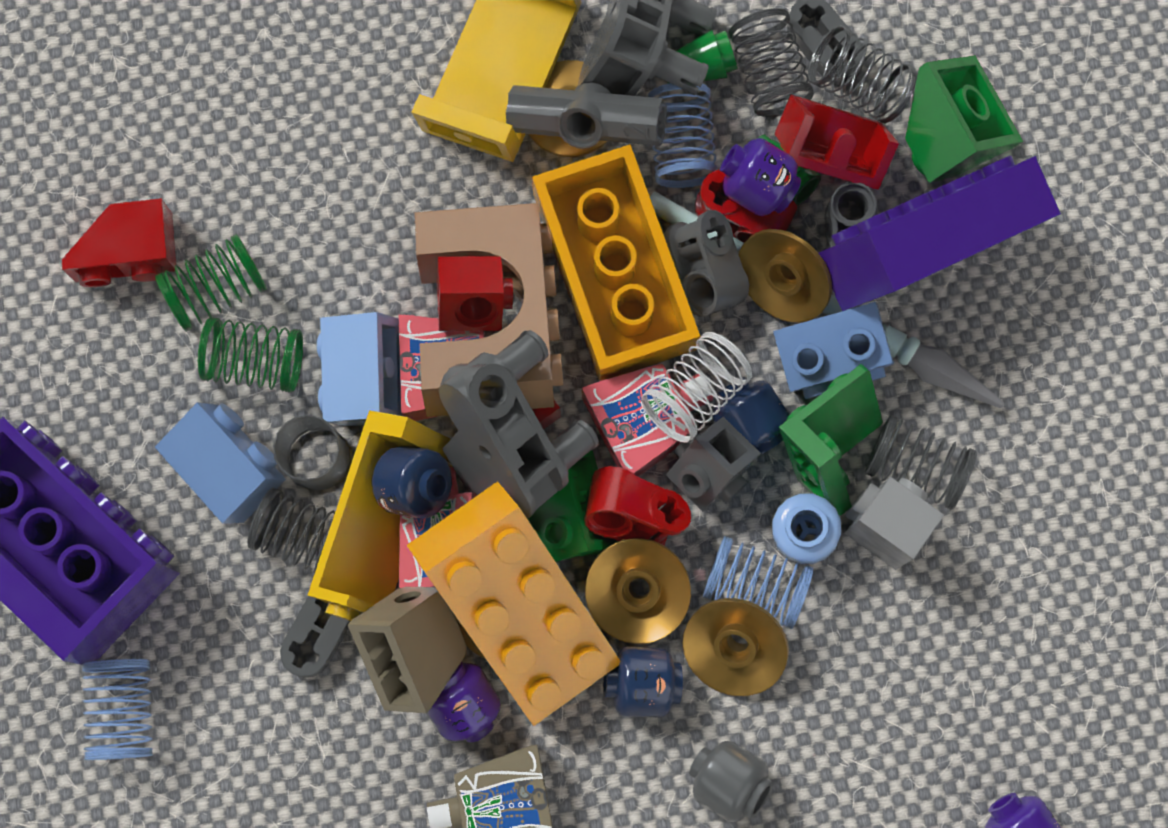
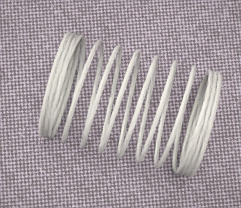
[642,332,752,443]

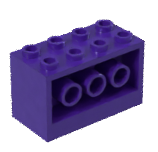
[0,416,180,665]

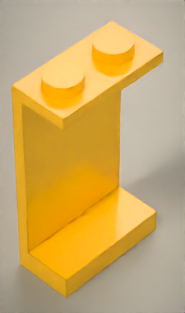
[411,0,582,162]
[308,410,453,621]

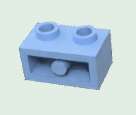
[317,312,403,426]

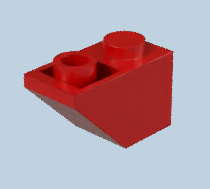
[62,198,177,287]

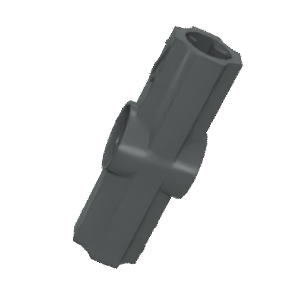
[506,82,667,149]

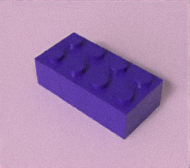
[819,155,1061,311]

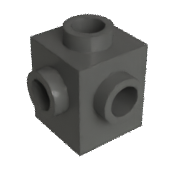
[666,416,761,512]

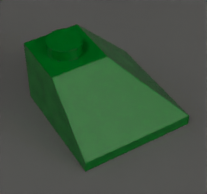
[905,55,1024,183]

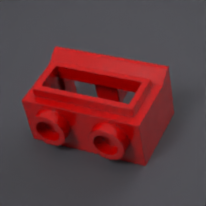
[774,94,899,190]

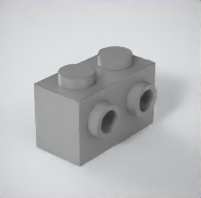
[844,477,944,570]

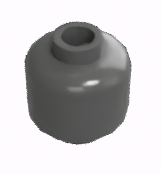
[689,741,773,822]

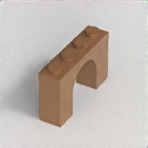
[415,203,563,417]

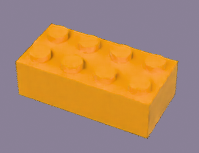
[532,144,700,381]
[406,481,621,726]

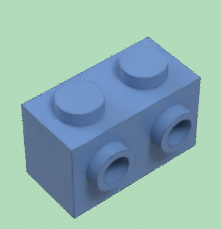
[773,302,894,399]
[155,402,286,523]

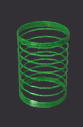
[155,233,267,332]
[197,317,303,393]

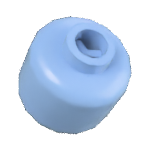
[772,493,841,564]

